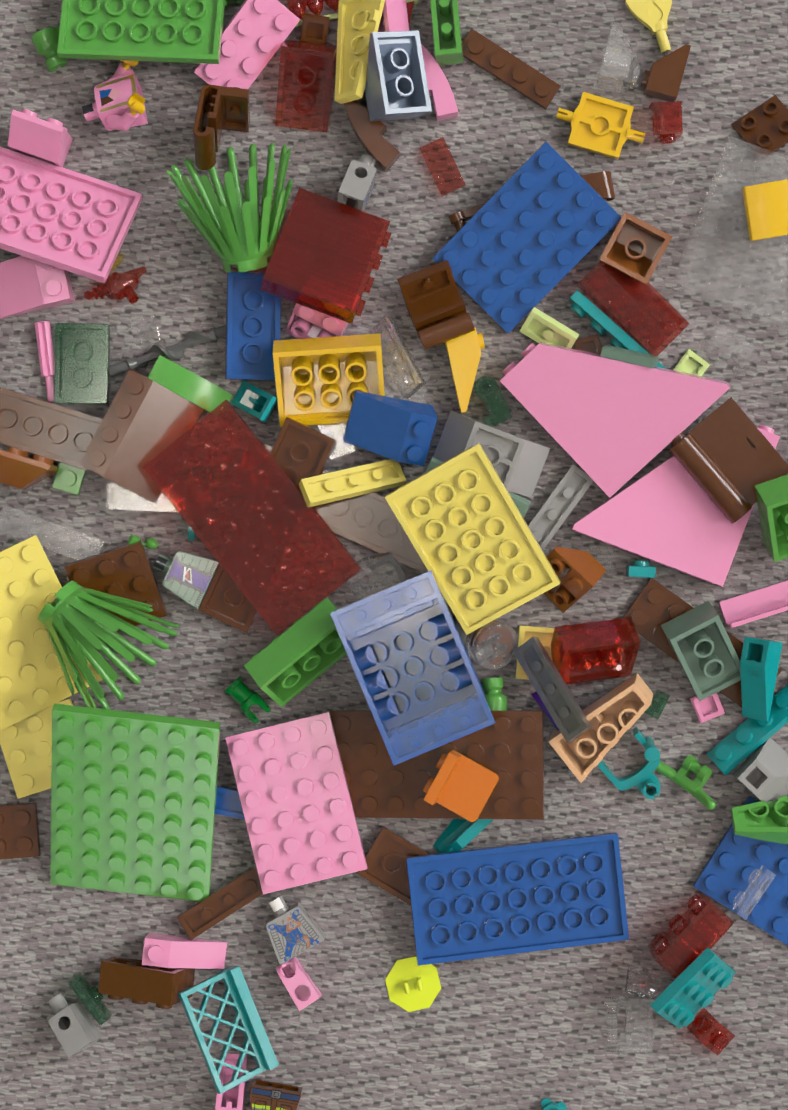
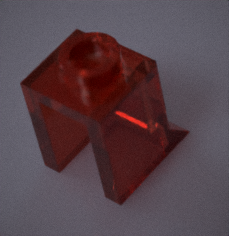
[649,101,683,144]

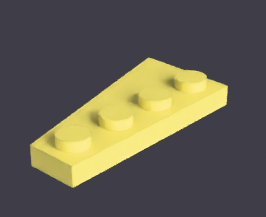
[334,0,385,104]

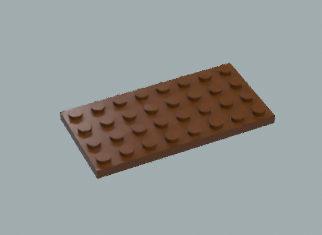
[330,710,544,820]

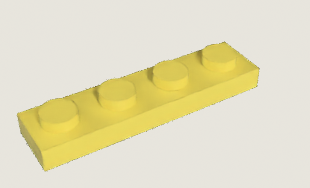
[298,459,407,508]

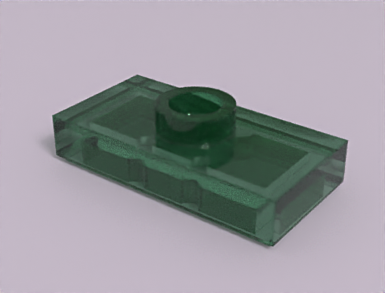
[69,972,112,1025]

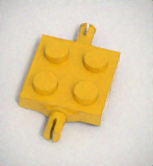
[556,92,646,160]

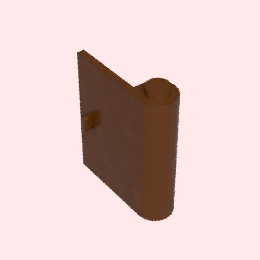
[669,397,788,524]

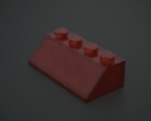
[577,261,690,356]

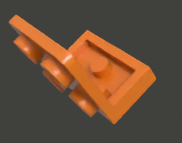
[423,750,499,822]

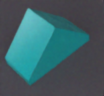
[231,380,278,423]

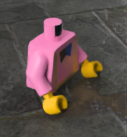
[82,60,148,131]

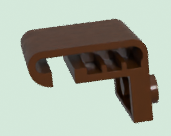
[193,85,250,170]
[397,260,475,350]

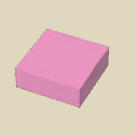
[689,693,725,723]

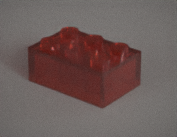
[649,892,734,979]

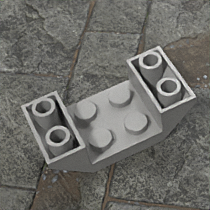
[433,410,550,498]

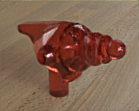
[84,266,147,304]

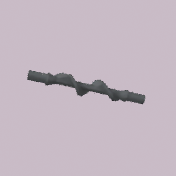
[107,325,226,377]

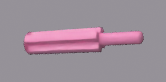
[34,321,56,403]

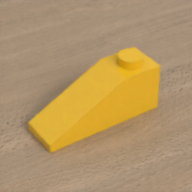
[445,327,485,414]

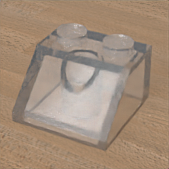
[595,23,640,95]

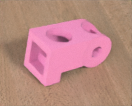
[276,957,322,1011]

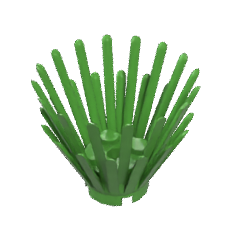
[166,143,293,272]
[38,580,180,710]

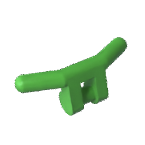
[655,755,716,810]

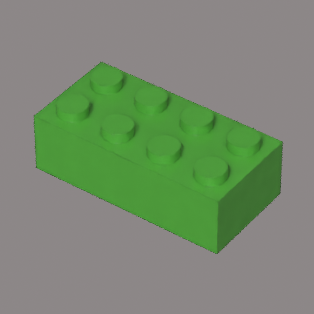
[244,597,347,707]

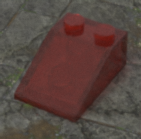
[275,40,337,132]

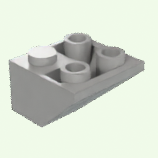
[732,738,788,802]

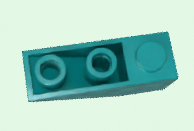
[740,636,783,722]

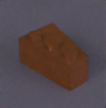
[98,957,195,1009]

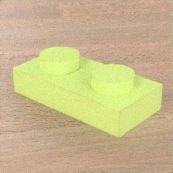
[519,307,580,348]

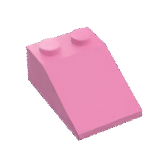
[0,256,75,319]

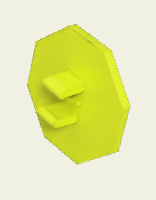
[385,956,441,1012]

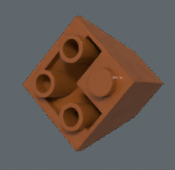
[0,446,58,490]
[543,547,606,613]

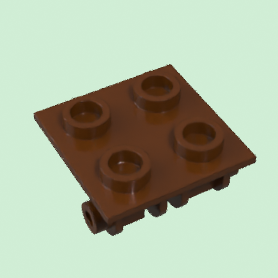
[731,95,788,162]

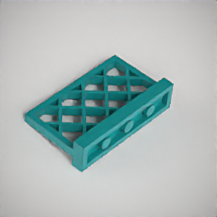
[178,966,279,1094]

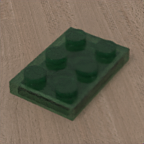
[54,323,110,404]

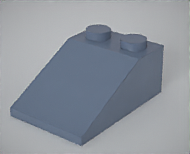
[366,30,432,122]

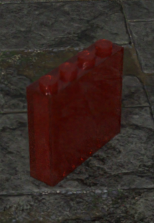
[261,188,392,324]

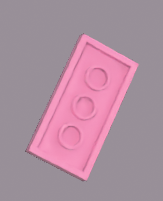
[193,0,300,89]

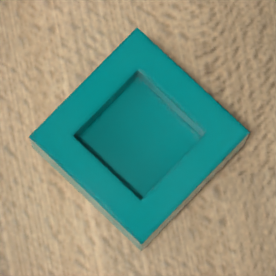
[626,561,656,578]

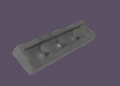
[513,637,592,742]

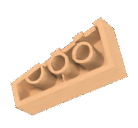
[548,673,653,783]

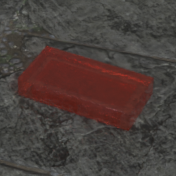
[419,137,466,197]

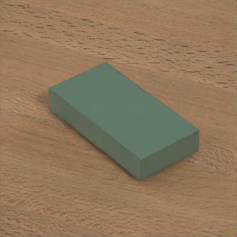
[600,345,659,368]

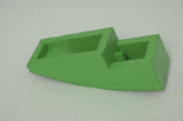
[148,355,233,419]

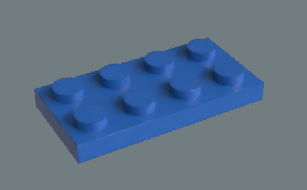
[225,272,281,381]

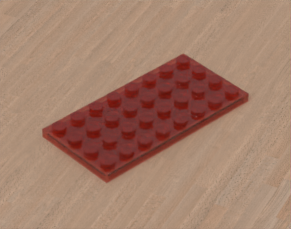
[143,400,362,635]

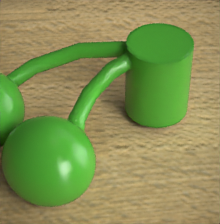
[127,534,158,550]

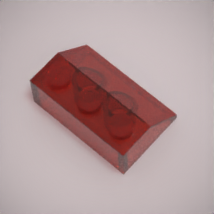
[551,617,641,685]

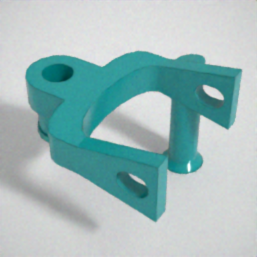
[597,726,661,799]

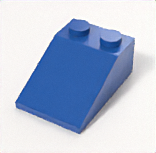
[343,391,437,466]

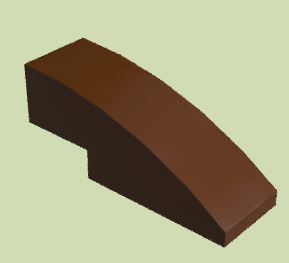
[344,100,400,173]

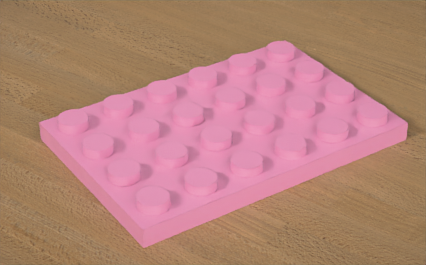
[0,147,142,284]
[225,712,368,894]

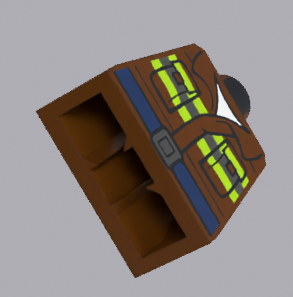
[250,1079,302,1110]

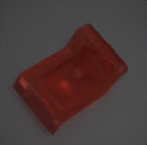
[687,1008,735,1056]

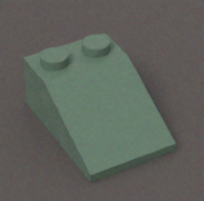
[661,601,741,701]

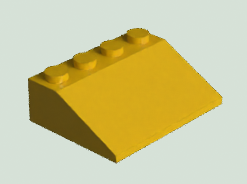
[273,333,385,427]

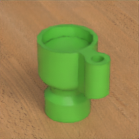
[31,26,68,72]
[482,677,508,710]

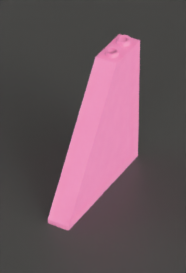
[500,342,731,498]
[570,425,780,587]

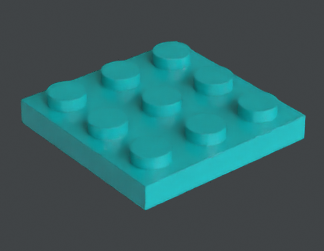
[650,947,736,1029]

